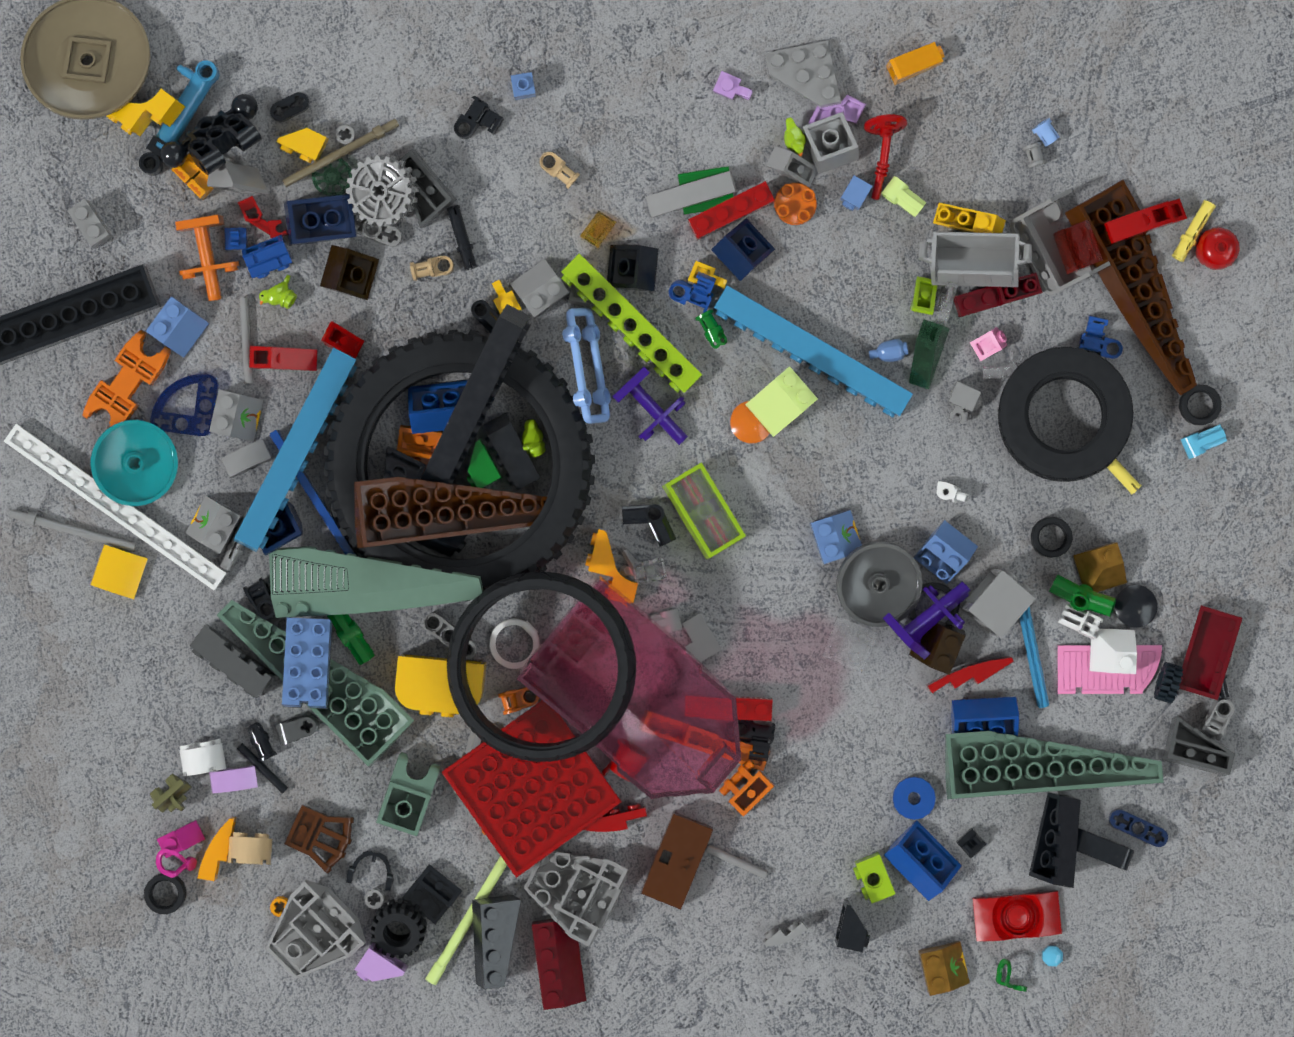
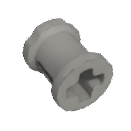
[1022,142,1047,168]

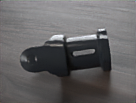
[248,722,277,762]

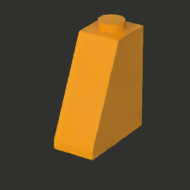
[886,42,945,85]

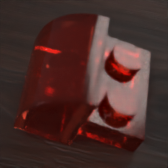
[1053,220,1103,275]

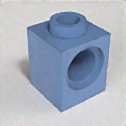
[511,72,536,100]
[840,175,872,211]

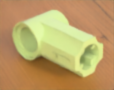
[881,176,926,218]

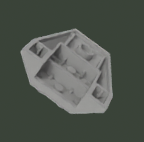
[265,880,366,979]

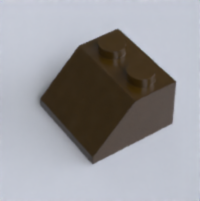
[320,245,379,300]
[909,621,966,675]

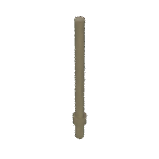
[282,119,399,187]

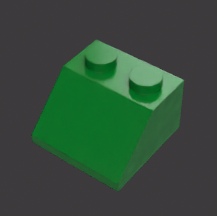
[467,440,503,488]

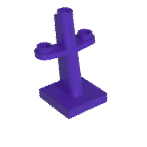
[612,367,688,445]
[883,581,971,660]

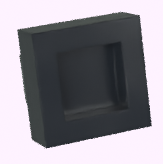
[956,828,986,858]

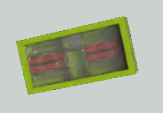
[662,462,746,560]

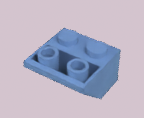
[914,520,978,584]

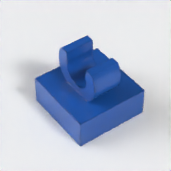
[224,228,248,250]

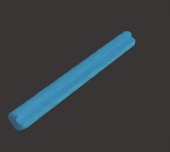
[1020,607,1049,708]

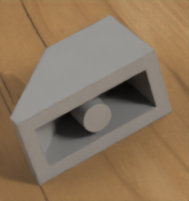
[766,146,817,187]

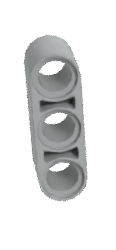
[423,612,477,659]

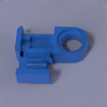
[669,272,716,313]
[1078,315,1123,359]

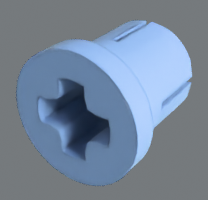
[1032,118,1060,147]

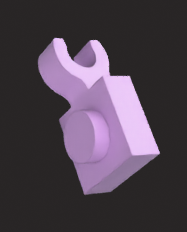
[713,71,753,100]

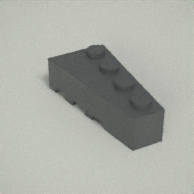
[190,624,276,698]

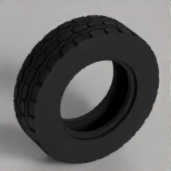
[998,347,1134,482]

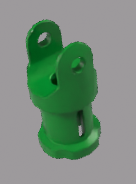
[695,309,727,349]

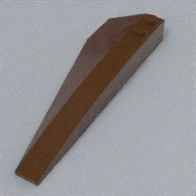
[1065,180,1197,395]
[354,477,547,548]

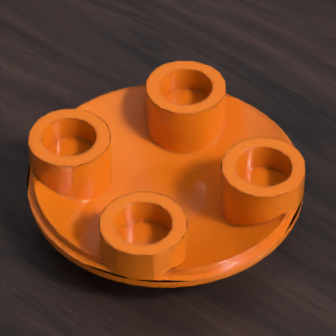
[774,183,817,225]
[730,401,770,444]

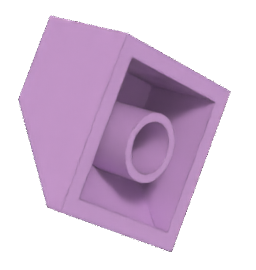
[354,942,408,982]

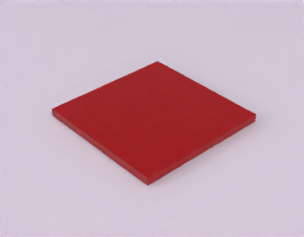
[442,697,622,878]

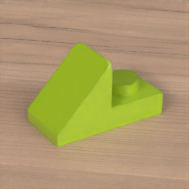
[910,276,937,315]

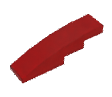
[926,657,1014,693]

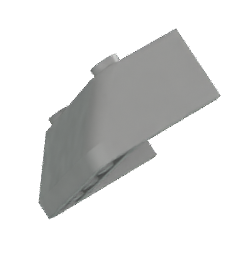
[1011,188,1111,295]

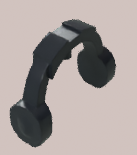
[346,851,394,891]

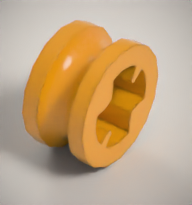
[270,896,288,917]

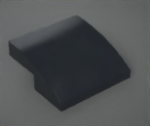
[402,864,462,925]

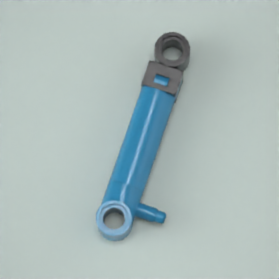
[139,60,220,176]

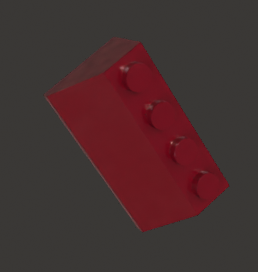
[532,919,587,1010]

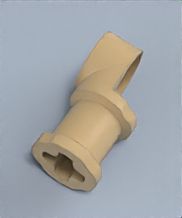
[540,152,580,189]
[410,256,454,281]

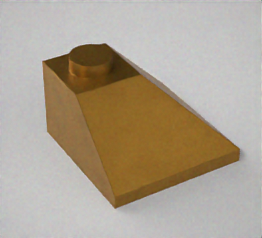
[1073,542,1127,592]

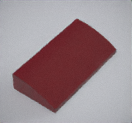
[1179,605,1243,700]

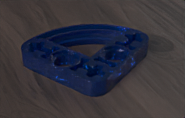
[150,374,219,437]

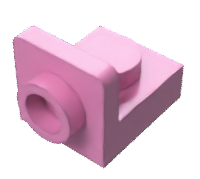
[970,327,1007,361]

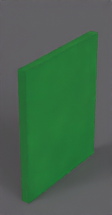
[678,166,733,215]

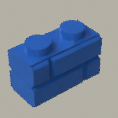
[242,235,292,279]

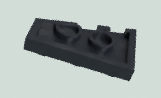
[384,446,426,480]

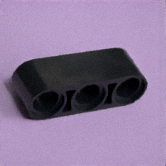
[1077,828,1134,871]

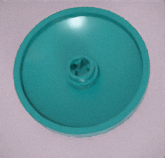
[90,420,178,506]

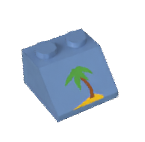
[810,510,862,564]

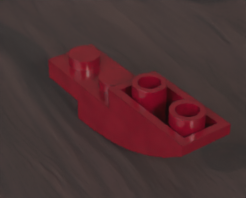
[953,272,1043,318]

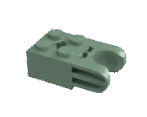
[376,752,440,836]

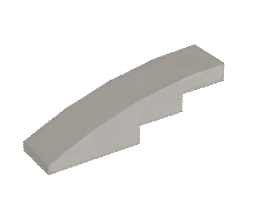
[646,171,737,217]

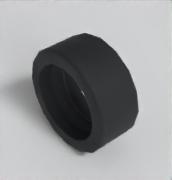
[1179,384,1222,425]
[1030,517,1073,558]
[144,873,186,915]

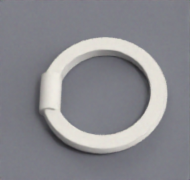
[489,618,540,669]

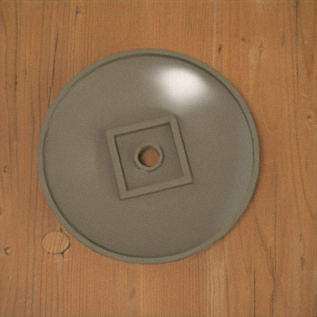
[20,0,151,120]

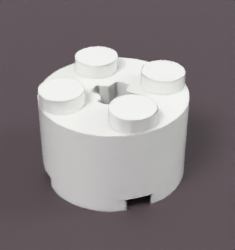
[179,739,226,776]

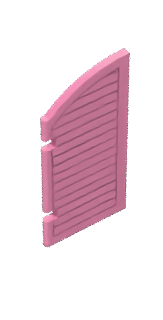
[1057,645,1162,694]

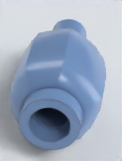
[869,339,909,362]

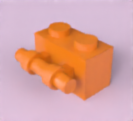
[719,760,775,817]

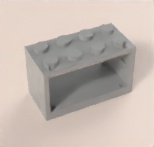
[960,568,1036,639]

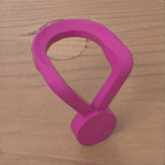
[156,848,197,878]

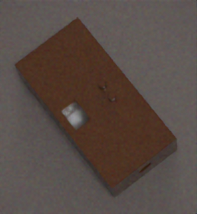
[641,811,713,910]

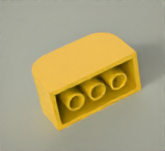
[395,654,487,717]

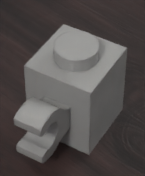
[947,382,982,424]

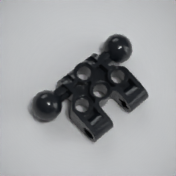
[160,94,262,175]

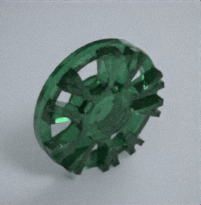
[312,158,352,196]

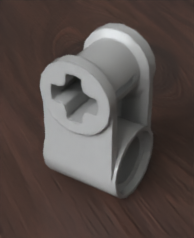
[1199,698,1234,741]

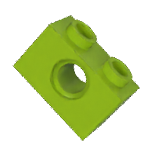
[853,852,895,904]

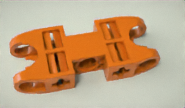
[82,330,171,427]

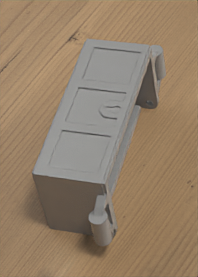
[918,232,1032,287]

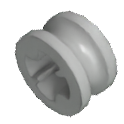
[335,125,356,145]
[364,888,384,909]

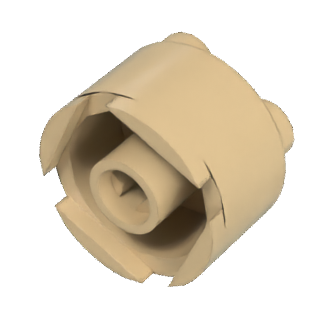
[228,832,273,865]

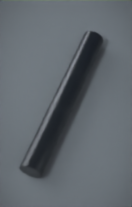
[237,743,288,794]

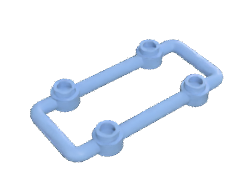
[562,308,611,424]

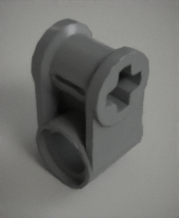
[275,715,319,745]

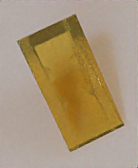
[580,211,617,250]

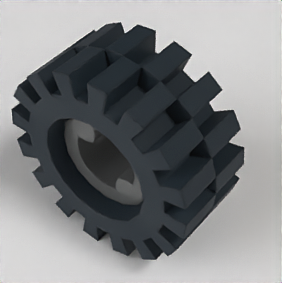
[1154,662,1183,704]

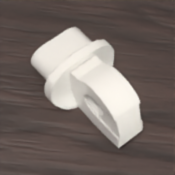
[937,481,969,503]

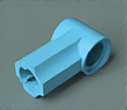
[1180,424,1227,459]

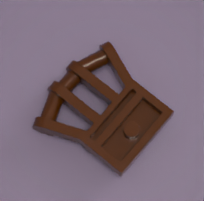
[284,804,354,874]

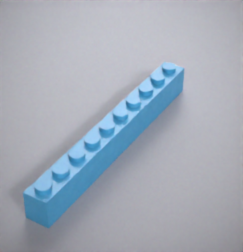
[714,286,913,418]
[234,348,357,552]

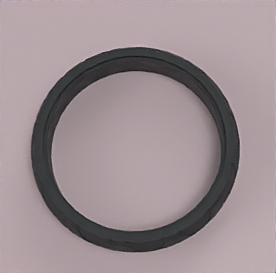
[447,571,636,762]

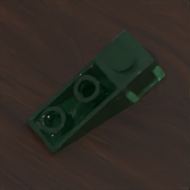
[909,319,950,390]

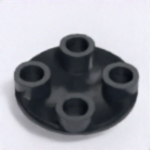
[1115,585,1158,628]

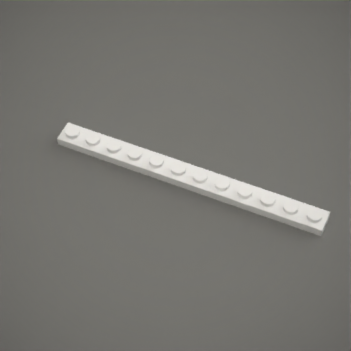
[4,424,227,591]

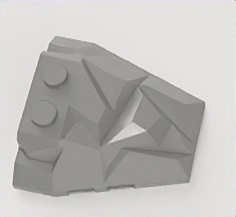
[524,851,629,947]

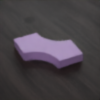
[808,95,866,124]

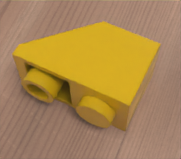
[276,128,329,164]

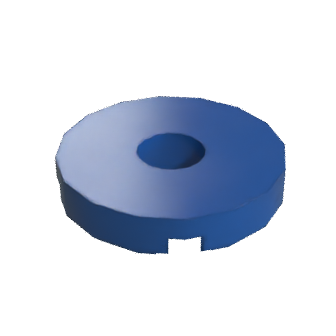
[893,777,936,820]

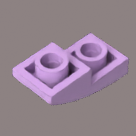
[209,765,258,793]

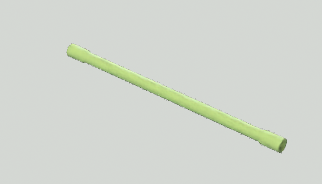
[425,856,507,985]

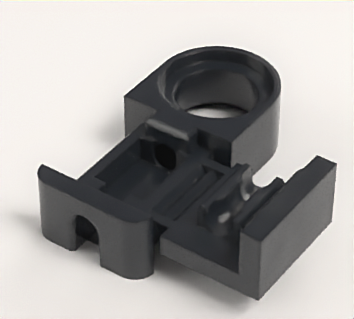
[454,96,504,139]
[731,720,775,762]

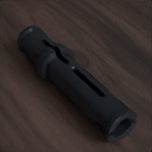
[447,205,478,271]

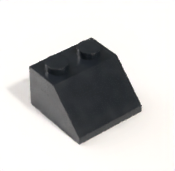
[607,245,659,291]
[835,899,870,953]

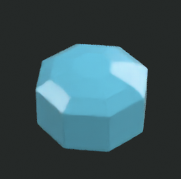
[1042,945,1063,967]

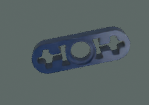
[1108,809,1168,847]

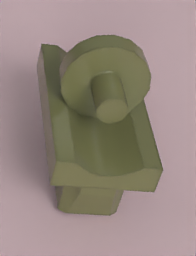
[150,774,192,813]

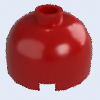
[1195,227,1240,270]

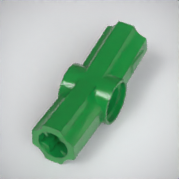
[1049,575,1116,617]
[327,614,375,665]

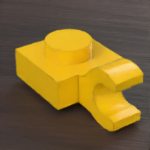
[688,261,727,289]
[492,280,522,314]

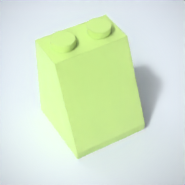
[745,366,818,437]

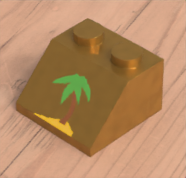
[918,941,970,996]

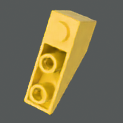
[933,203,1006,233]

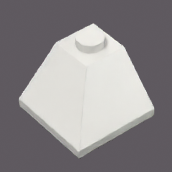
[1089,629,1137,674]

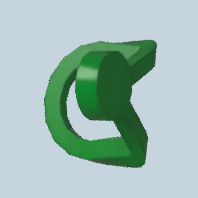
[996,959,1027,992]

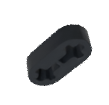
[270,92,310,122]

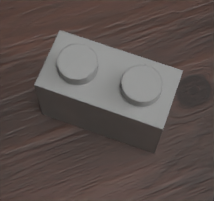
[67,199,113,249]

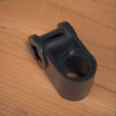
[243,577,275,619]

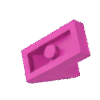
[157,820,205,858]

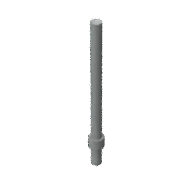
[9,509,136,552]

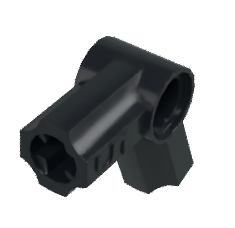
[622,504,676,547]

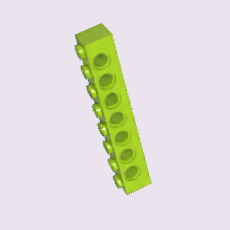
[561,253,702,393]

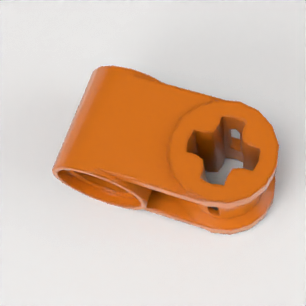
[498,686,541,715]

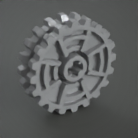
[346,154,419,226]

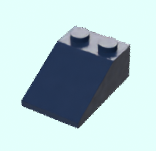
[284,194,357,246]

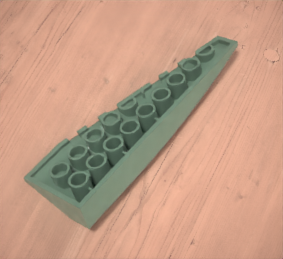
[945,731,1164,800]

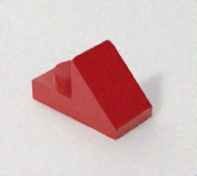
[321,321,364,359]

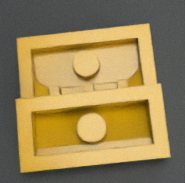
[90,544,148,599]

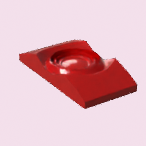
[972,891,1062,942]

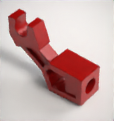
[238,196,288,238]

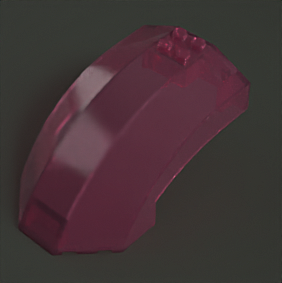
[517,576,741,799]

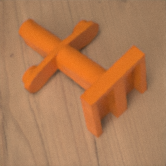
[175,215,239,301]

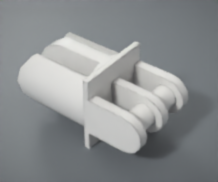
[1058,604,1103,639]

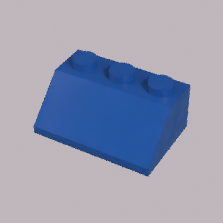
[408,380,468,434]
[951,697,1019,736]
[884,820,962,901]

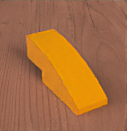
[197,816,237,881]

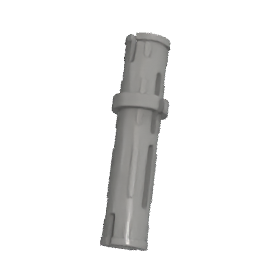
[220,508,249,572]

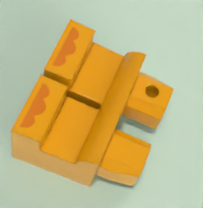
[171,153,214,200]

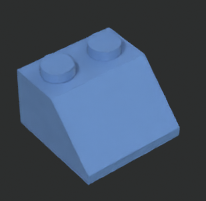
[146,296,209,358]

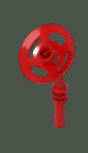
[864,114,907,200]

